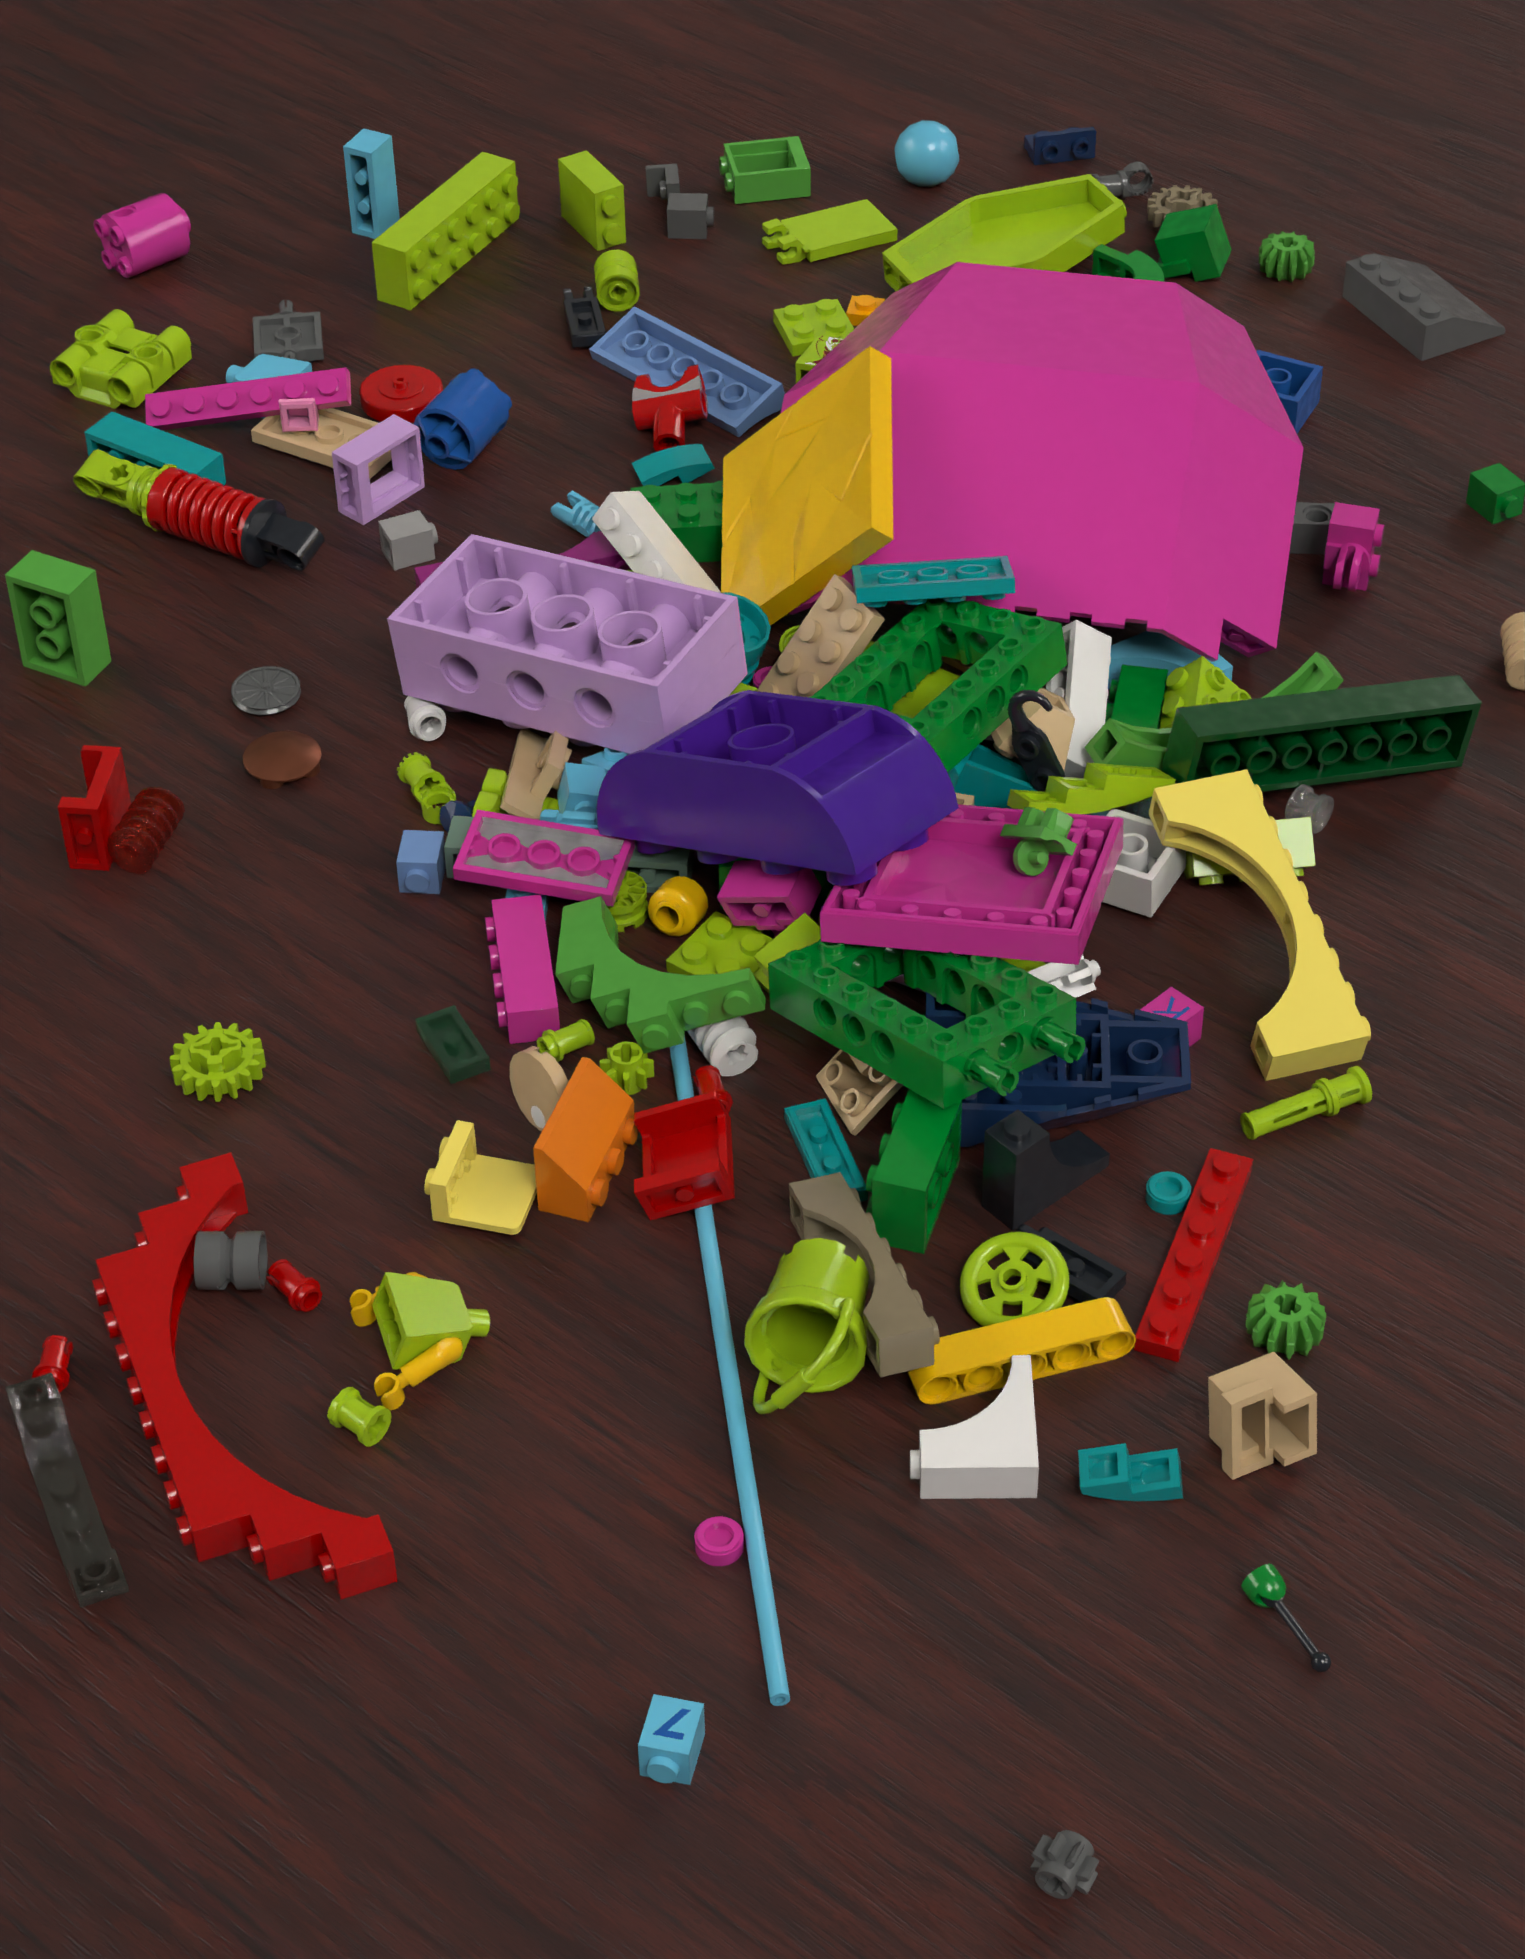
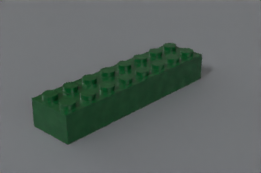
[1161,675,1482,792]

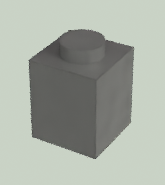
[667,193,714,239]

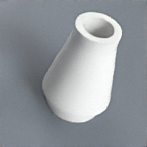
[404,696,446,741]

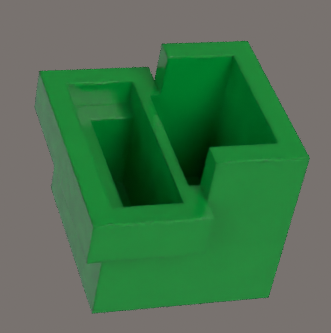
[1154,204,1232,282]

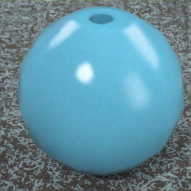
[894,120,959,187]

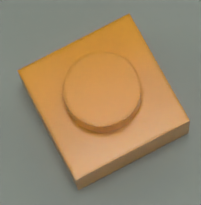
[846,295,885,326]

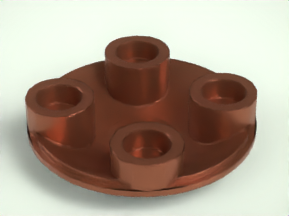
[243,731,322,789]

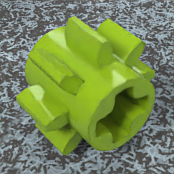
[600,1041,654,1095]

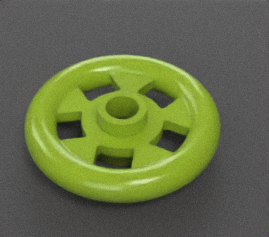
[960,1232,1069,1327]

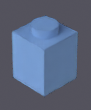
[396,830,446,894]

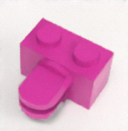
[1322,502,1385,592]
[717,860,822,937]

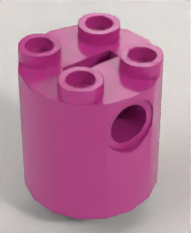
[93,193,191,278]

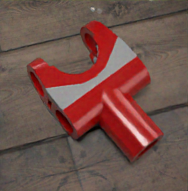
[632,364,708,452]

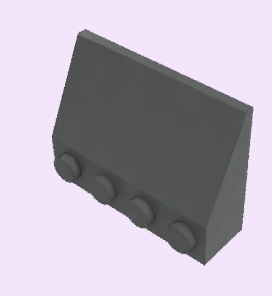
[1342,253,1505,361]

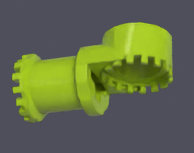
[397,752,457,824]

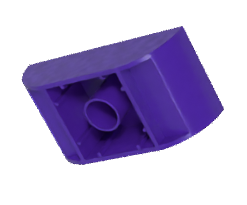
[597,690,959,886]

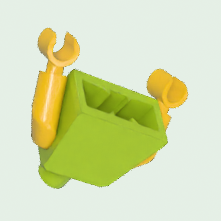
[349,1272,490,1410]

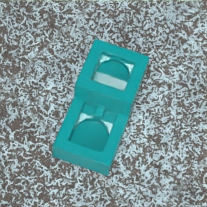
[632,444,715,486]
[1078,1443,1184,1501]

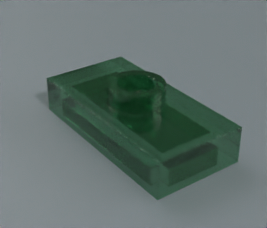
[415,1005,491,1084]

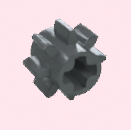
[1030,1830,1099,1899]

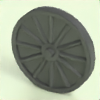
[231,666,301,715]

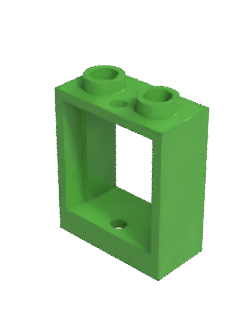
[719,136,811,204]

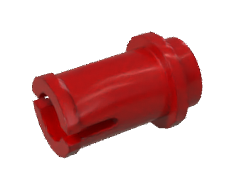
[693,1065,733,1114]
[266,1259,322,1312]
[32,1335,73,1396]

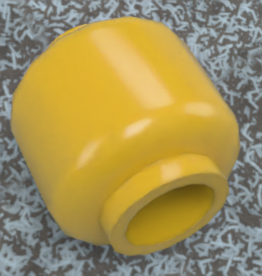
[648,876,708,937]

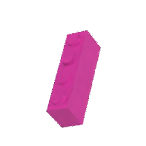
[485,894,560,1044]

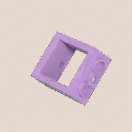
[332,414,425,525]

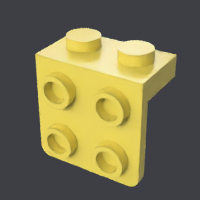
[424,1120,537,1235]

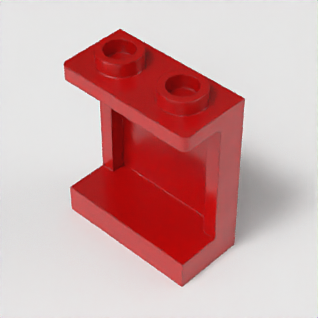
[57,745,132,871]
[634,1091,735,1221]

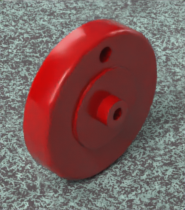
[359,365,443,423]

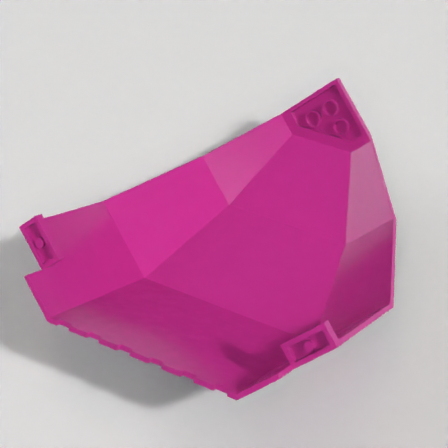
[781,262,1304,662]

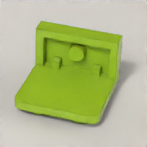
[1159,656,1252,729]

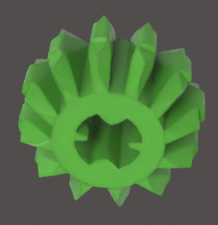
[1259,231,1315,282]
[1245,1279,1326,1360]

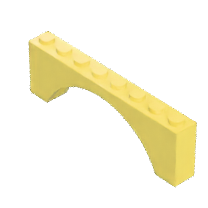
[1148,769,1371,1081]

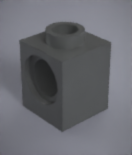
[1289,502,1335,555]

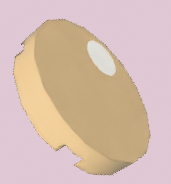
[510,1046,569,1131]

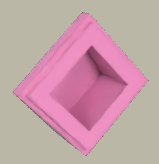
[279,398,319,432]

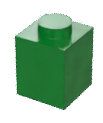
[1466,463,1525,525]

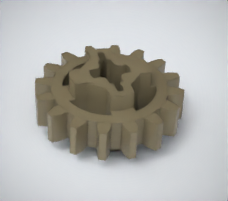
[1147,185,1218,227]

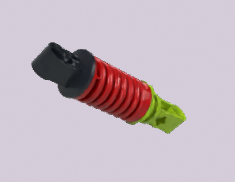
[73,449,325,571]

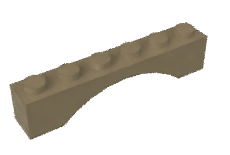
[789,1172,940,1377]

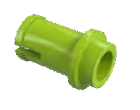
[537,1019,595,1062]

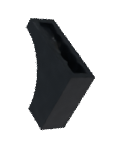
[982,1109,1110,1231]

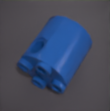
[414,368,512,470]

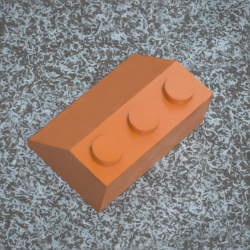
[533,1057,639,1222]

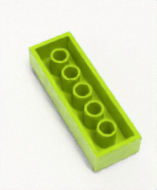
[372,152,520,310]

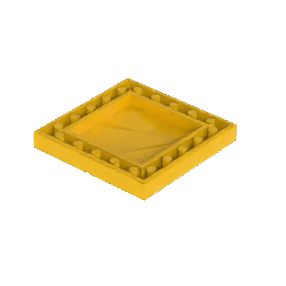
[721,346,894,626]

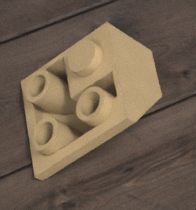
[991,688,1075,770]
[816,1049,903,1135]

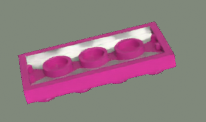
[453,809,635,907]

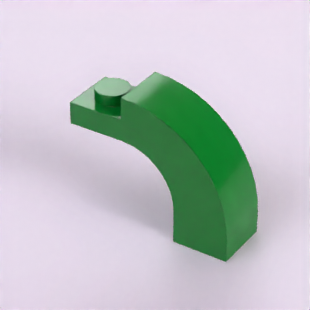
[1092,244,1164,282]

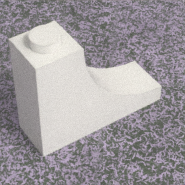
[910,1355,1039,1499]

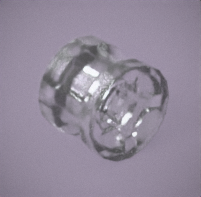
[1285,784,1334,834]

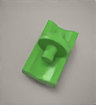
[1000,807,1077,876]

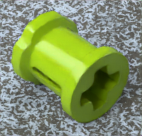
[327,1387,392,1447]

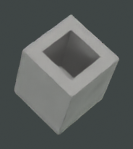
[378,510,438,570]

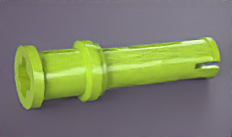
[1240,1066,1372,1140]

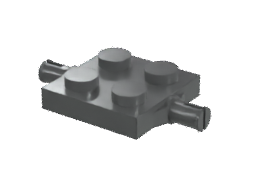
[253,300,324,363]

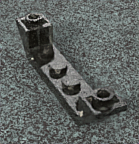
[5,1372,129,1608]

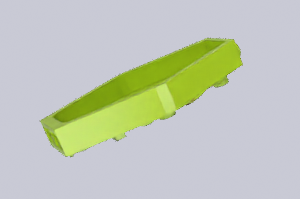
[882,174,1127,291]

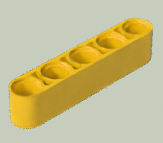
[907,1297,1136,1405]

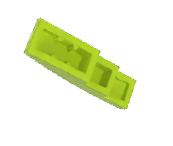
[1007,763,1176,814]

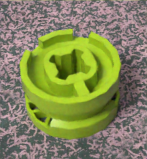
[607,870,648,932]

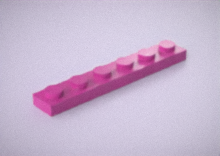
[145,367,351,430]

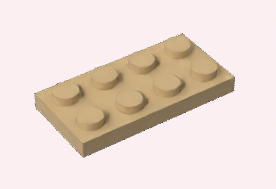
[251,408,392,479]
[758,574,885,697]

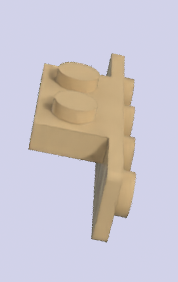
[500,729,572,820]

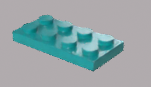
[852,556,1015,607]

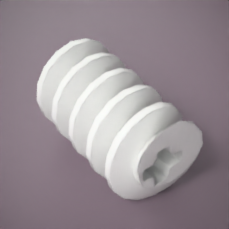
[687,1016,758,1076]

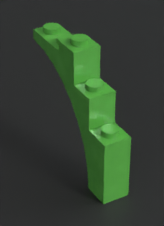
[1084,652,1344,770]
[555,896,766,1054]

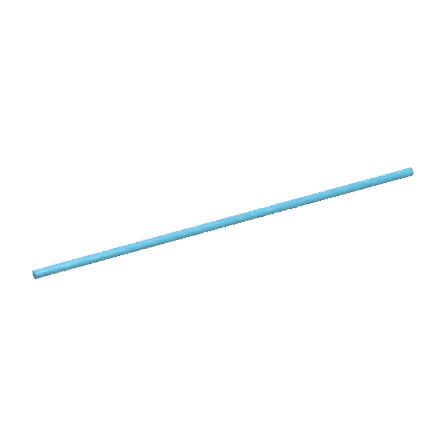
[669,1034,790,1706]

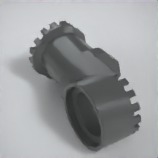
[1092,162,1154,200]

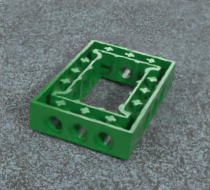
[809,598,1068,772]
[768,939,1085,1109]

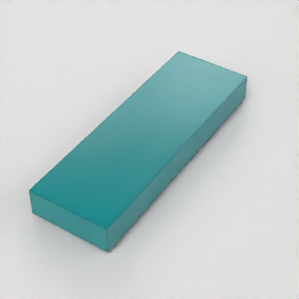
[784,1098,868,1202]

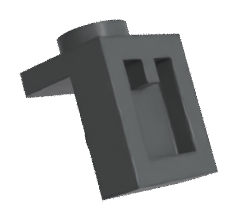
[645,163,680,205]

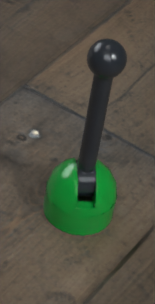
[1241,1564,1331,1672]

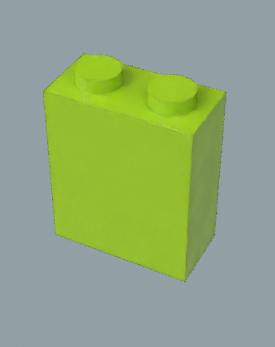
[558,150,626,251]

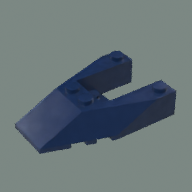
[926,992,1191,1147]

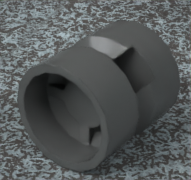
[194,1231,268,1290]

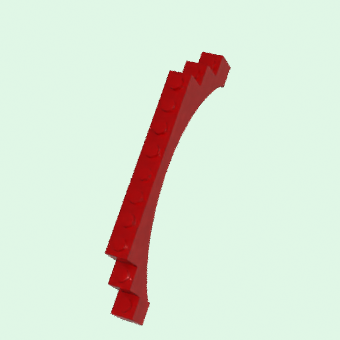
[91,1152,398,1600]

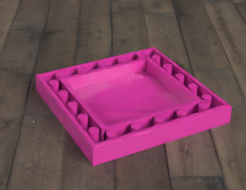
[820,804,1124,965]

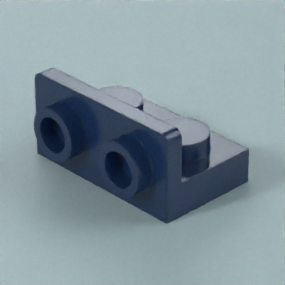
[1024,127,1096,165]

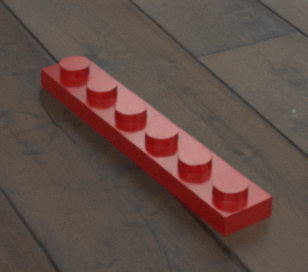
[1133,1148,1253,1362]

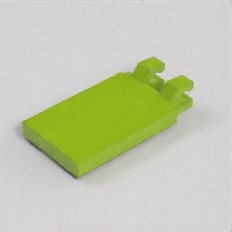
[762,199,898,265]

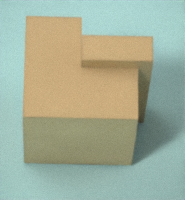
[1208,1352,1317,1480]

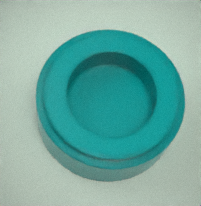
[1145,1171,1191,1215]

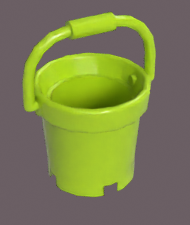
[744,1238,870,1414]

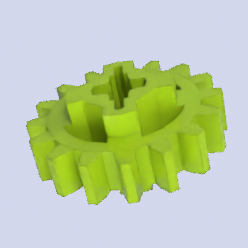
[169,1022,266,1102]

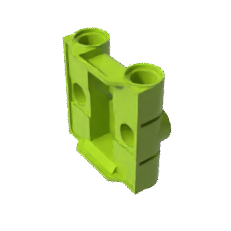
[50,309,192,409]

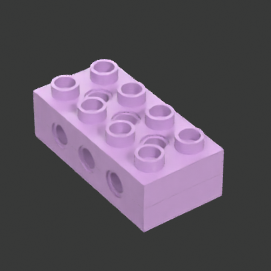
[387,534,748,754]

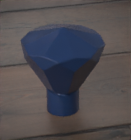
[440,800,476,833]

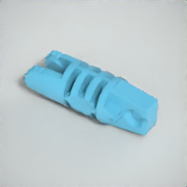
[550,490,601,537]

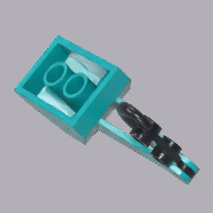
[948,690,1065,808]

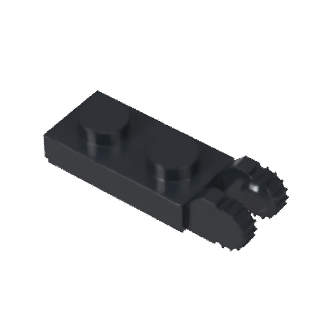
[563,286,606,348]

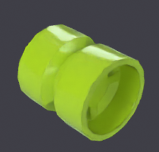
[594,249,640,312]

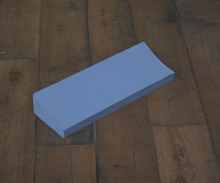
[589,306,785,437]

